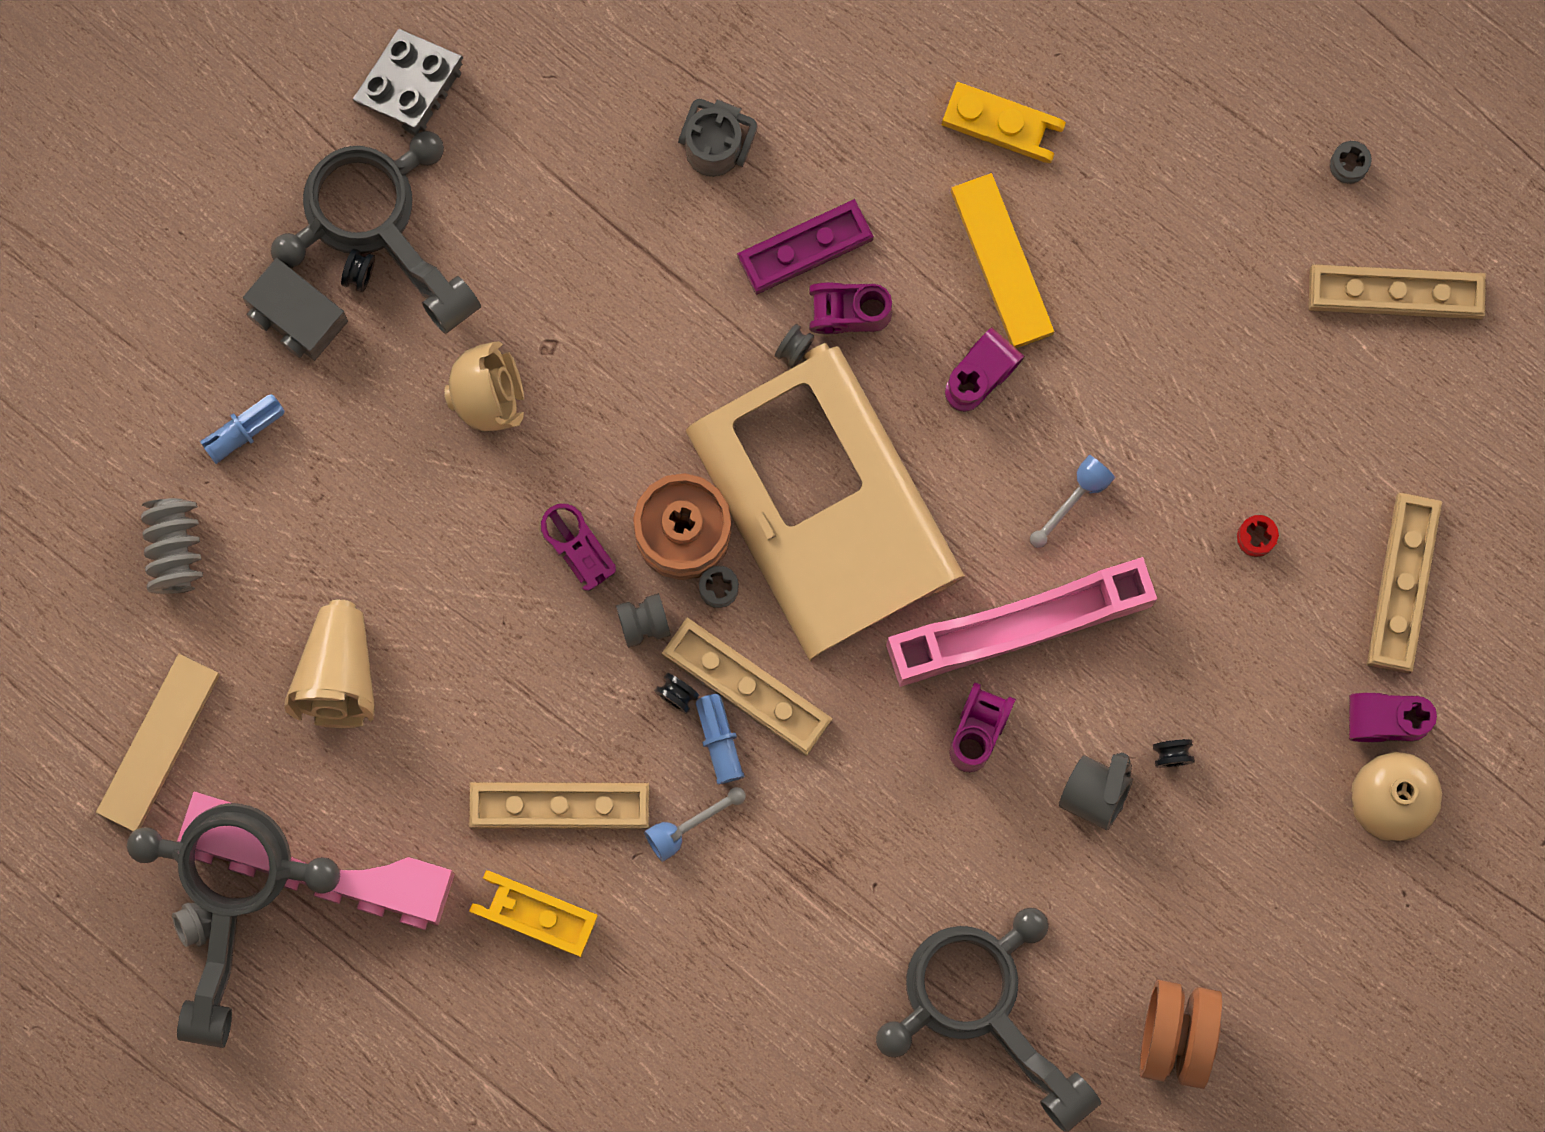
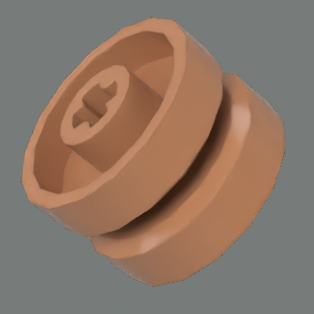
[633,473,731,580]
[1139,979,1222,1089]

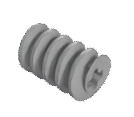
[141,498,203,594]

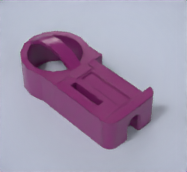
[541,504,616,591]

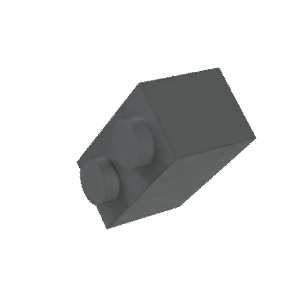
[242,258,348,361]

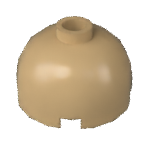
[444,341,524,432]
[1351,752,1442,841]

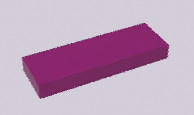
[737,199,874,295]

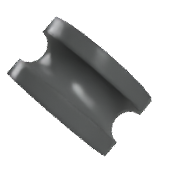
[1330,141,1372,184]
[775,324,814,368]
[699,566,739,608]

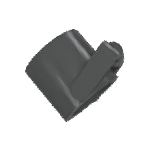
[678,99,758,177]
[1059,753,1133,830]

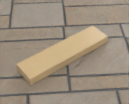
[1309,265,1486,319]
[1367,493,1442,674]
[662,618,833,756]
[96,653,220,831]
[469,782,649,829]

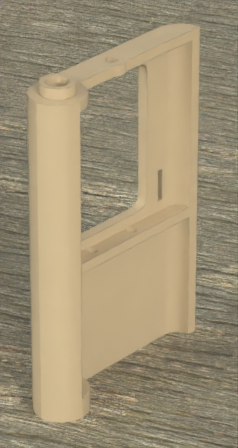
[686,343,965,661]

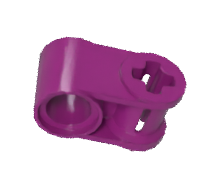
[809,282,892,334]
[945,327,1025,412]
[949,682,1016,773]
[1349,693,1437,742]

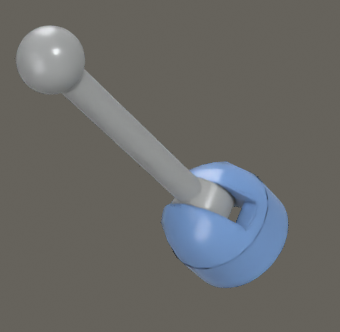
[1030,455,1115,548]
[644,787,746,862]

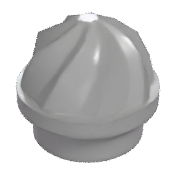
[172,902,213,947]

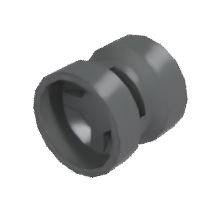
[616,593,671,648]

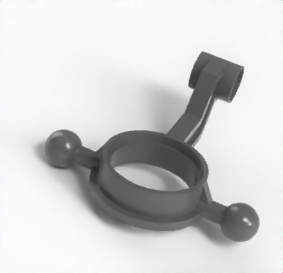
[271,131,481,334]
[127,803,340,1048]
[876,908,1102,1132]

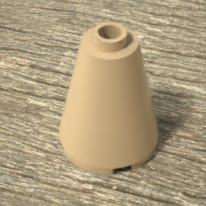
[285,600,375,728]

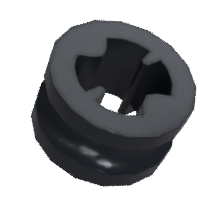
[341,249,375,292]
[654,673,700,714]
[1153,739,1195,768]

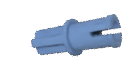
[200,394,284,464]
[696,694,745,785]

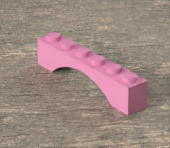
[886,557,1157,687]
[177,792,455,930]

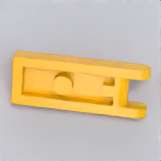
[941,82,1066,163]
[469,870,598,958]

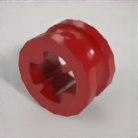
[1237,515,1279,557]

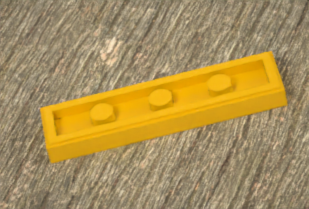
[951,173,1055,348]

